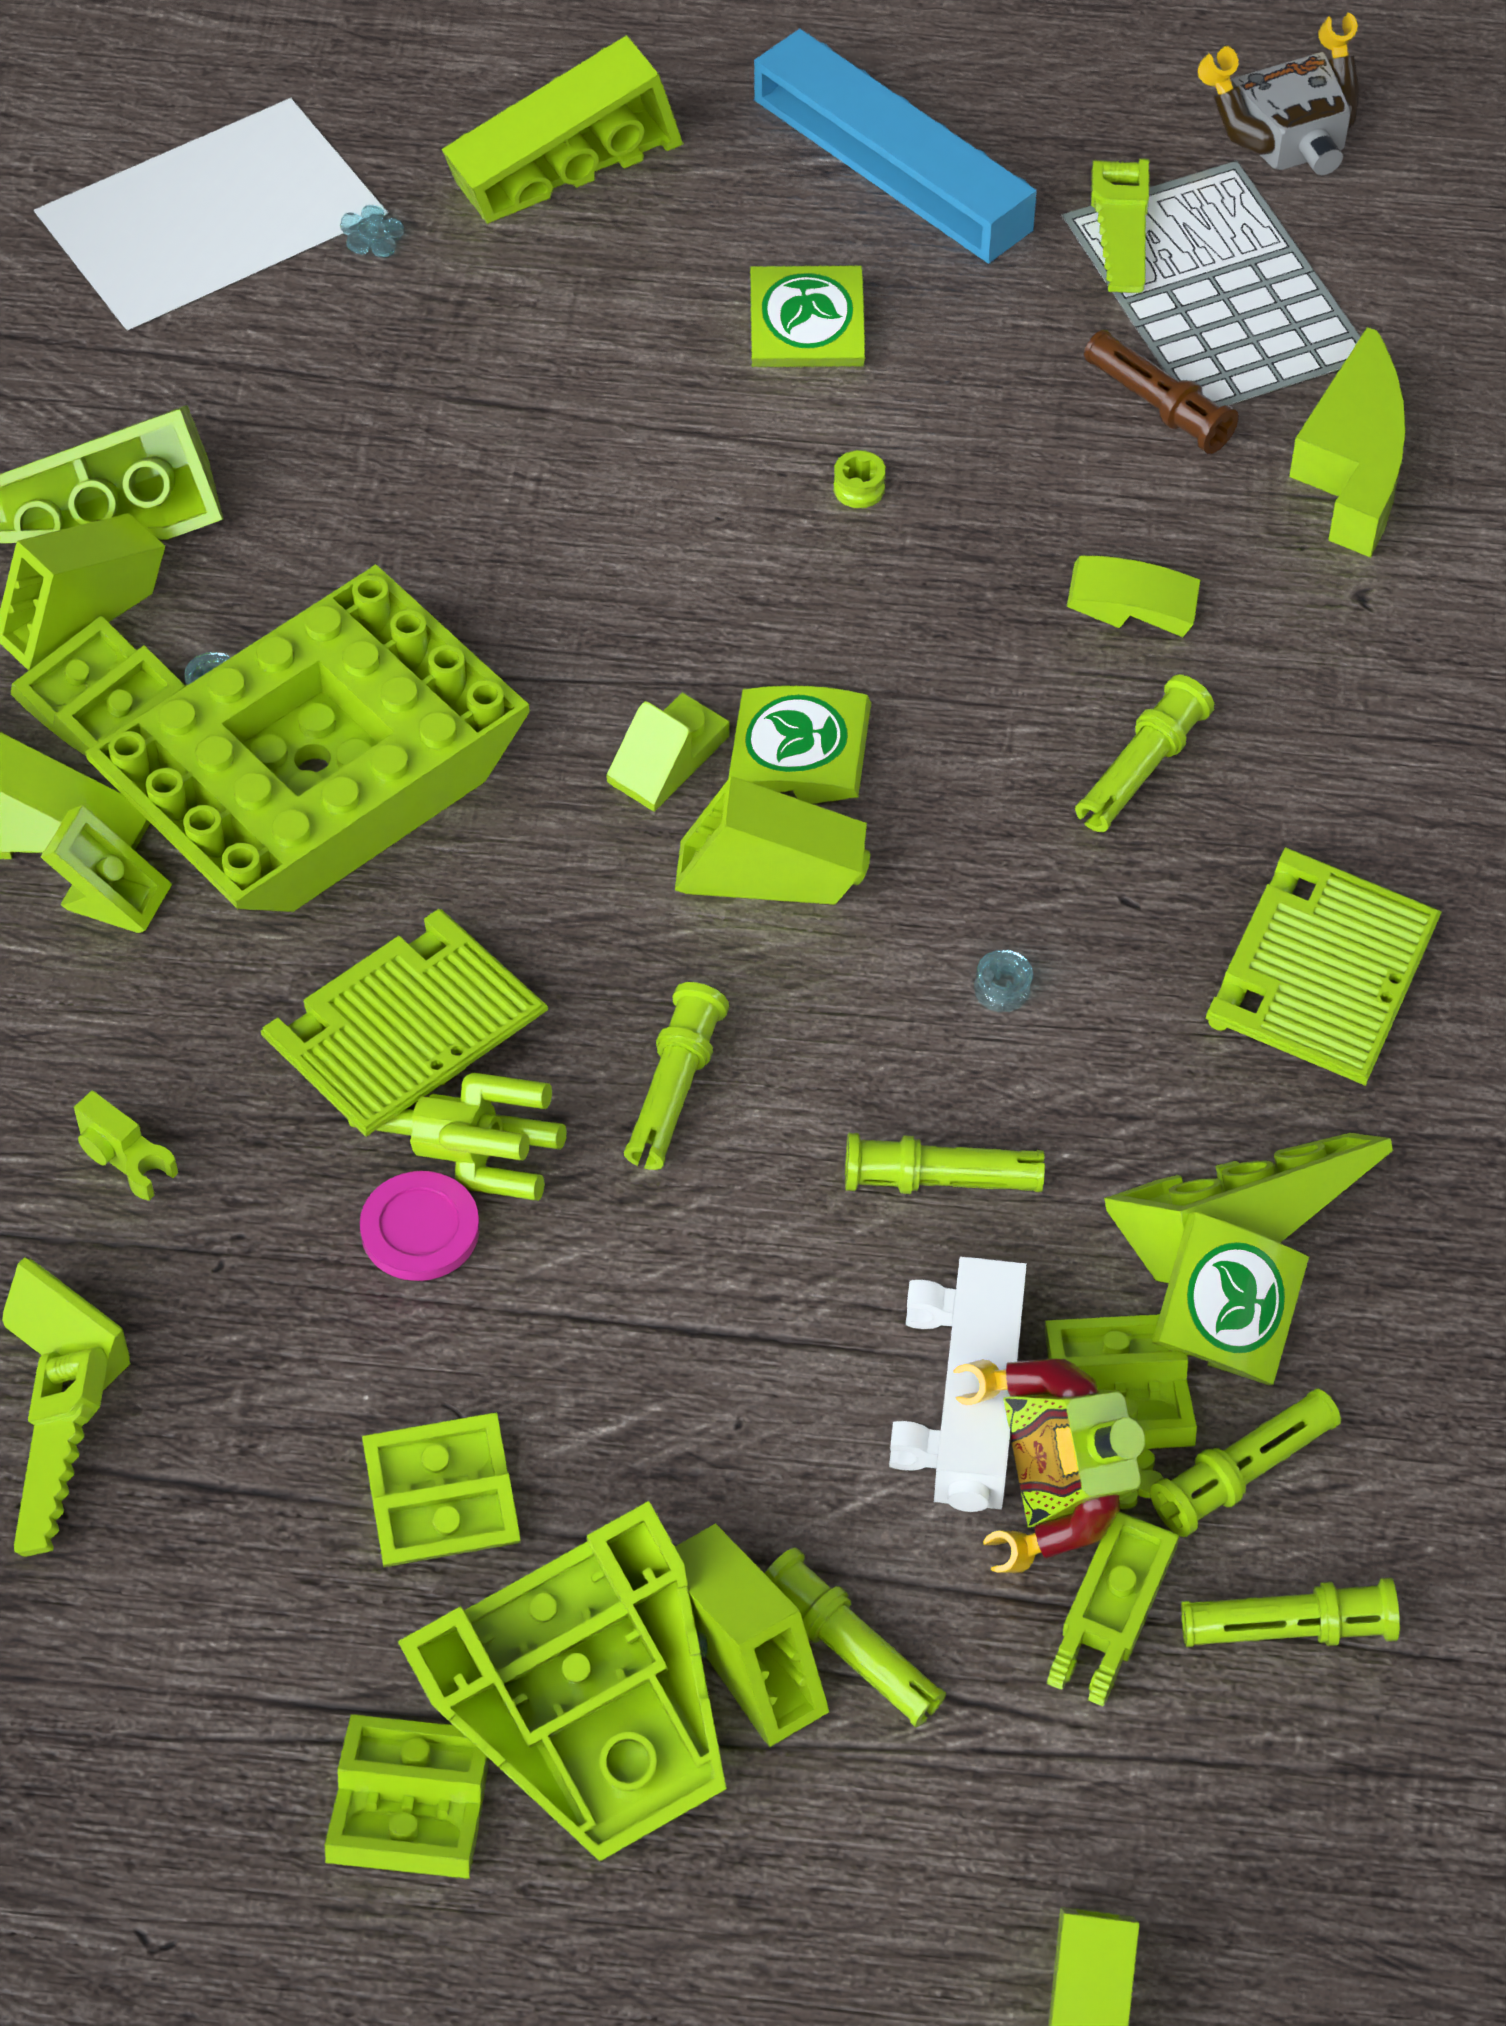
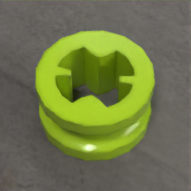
[834,450,885,508]

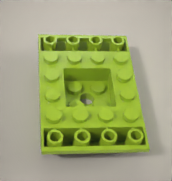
[85,565,530,912]

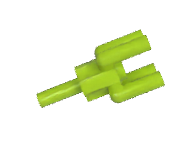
[348,1073,567,1201]

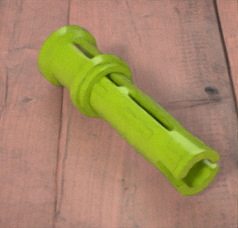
[1075,674,1215,832]
[624,982,729,1170]
[845,1133,1045,1194]
[1150,1388,1341,1537]
[764,1548,946,1727]
[1181,1577,1400,1647]

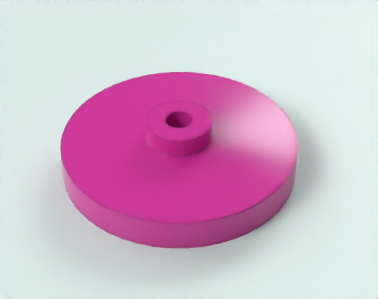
[360,1171,480,1281]

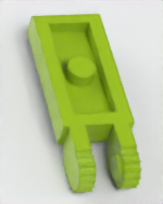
[1047,1511,1180,1706]

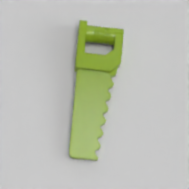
[1091,158,1149,293]
[14,1347,107,1557]

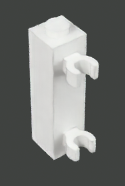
[889,1257,1026,1512]

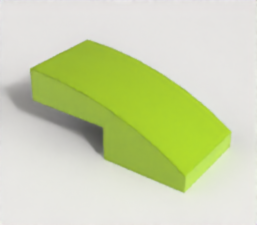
[1067,556,1200,637]

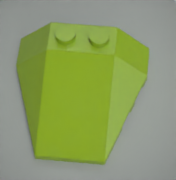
[398,1501,726,1861]

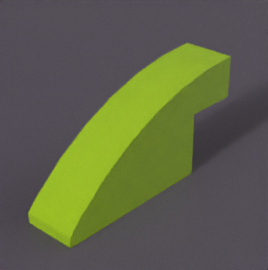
[1289,327,1405,558]

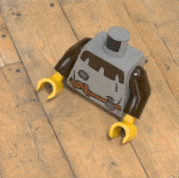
[1198,13,1359,175]

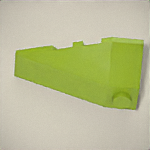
[0,405,223,543]
[0,732,150,859]
[1104,1133,1393,1283]

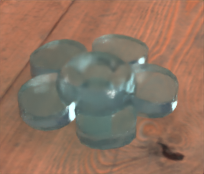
[340,205,404,257]

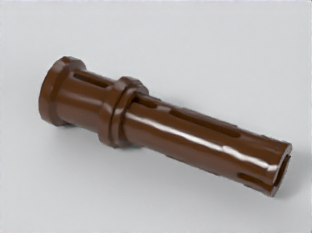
[1084,329,1239,454]

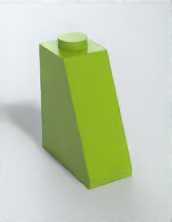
[0,513,165,670]
[675,776,870,905]
[675,1523,830,1747]
[1049,1907,1139,2026]

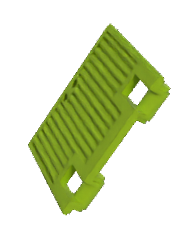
[1205,847,1442,1086]
[260,909,548,1137]

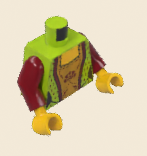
[953,1359,1145,1573]

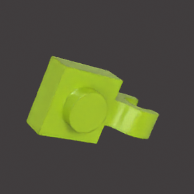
[74,1090,178,1201]

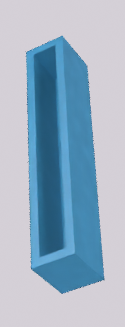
[754,29,1037,264]

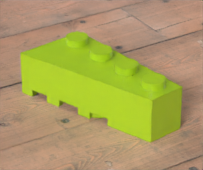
[442,35,683,224]

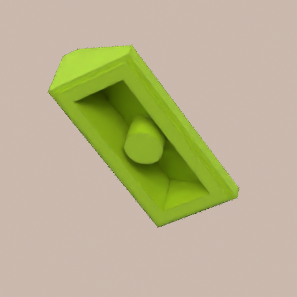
[2,1257,130,1390]

